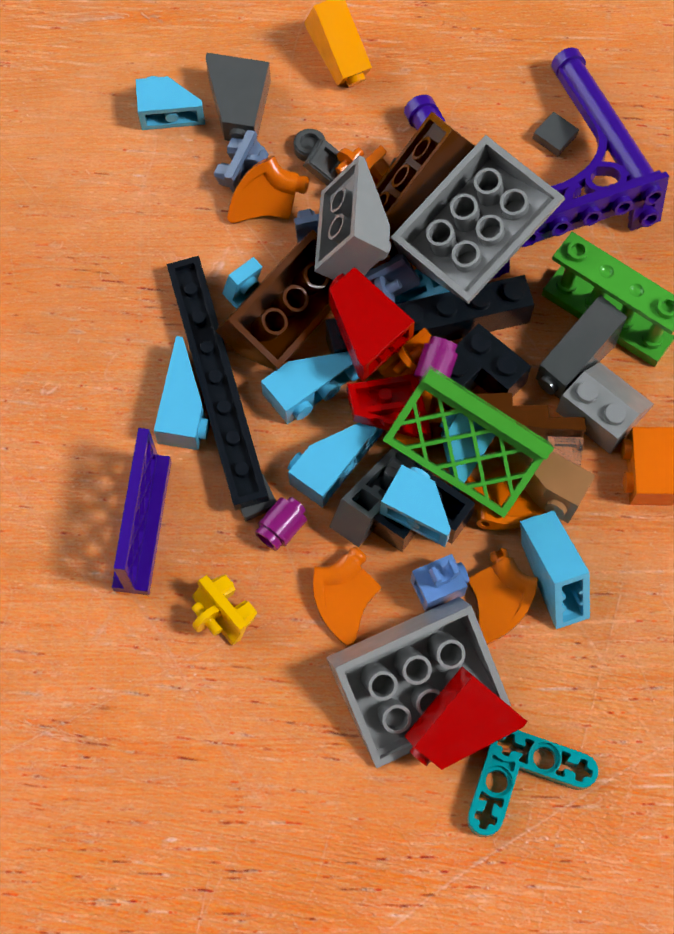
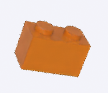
[621,427,674,506]

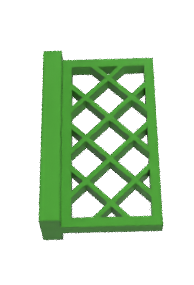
[383,366,554,518]

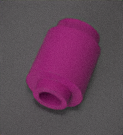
[413,336,458,384]
[255,497,307,551]

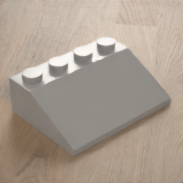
[391,135,565,304]
[326,597,511,768]

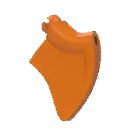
[227,156,309,223]
[460,467,546,530]
[313,547,382,647]
[468,548,538,645]

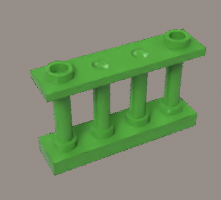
[542,232,674,367]

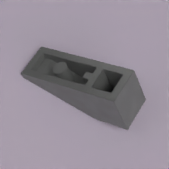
[330,447,422,547]

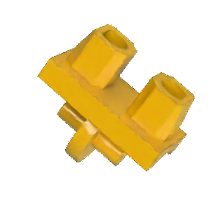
[191,574,257,646]

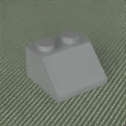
[556,362,654,454]

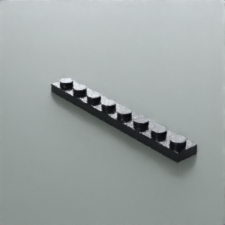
[167,256,269,510]

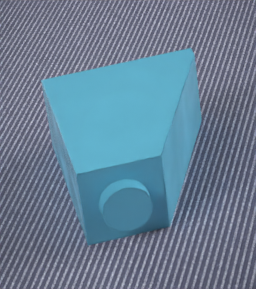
[520,510,590,629]

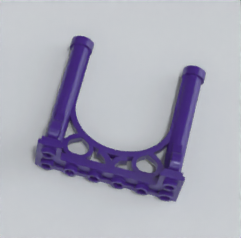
[404,47,669,279]

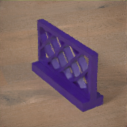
[112,428,172,595]

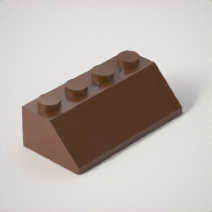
[376,112,475,257]
[216,230,333,371]

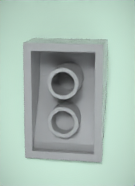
[314,155,391,280]

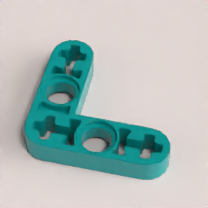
[467,730,599,838]

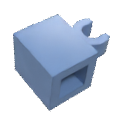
[410,554,470,612]

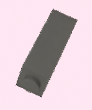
[206,53,271,141]
[536,295,627,399]

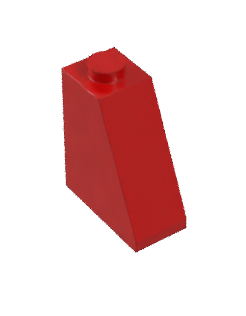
[329,267,415,381]
[405,667,528,770]

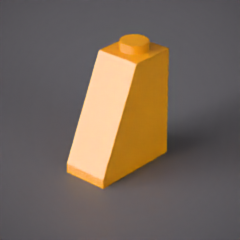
[304,0,372,87]

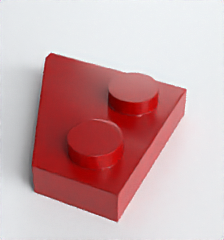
[347,374,431,440]

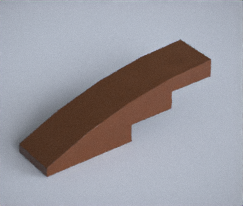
[442,393,586,443]

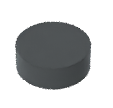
[294,129,326,162]

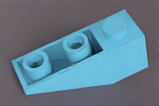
[261,351,359,424]

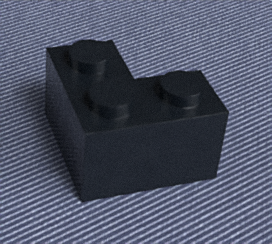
[450,323,531,397]
[373,463,476,552]

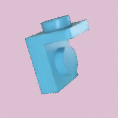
[222,257,263,308]

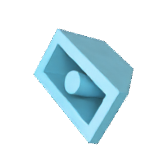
[136,76,205,130]
[439,408,496,491]
[380,465,451,547]

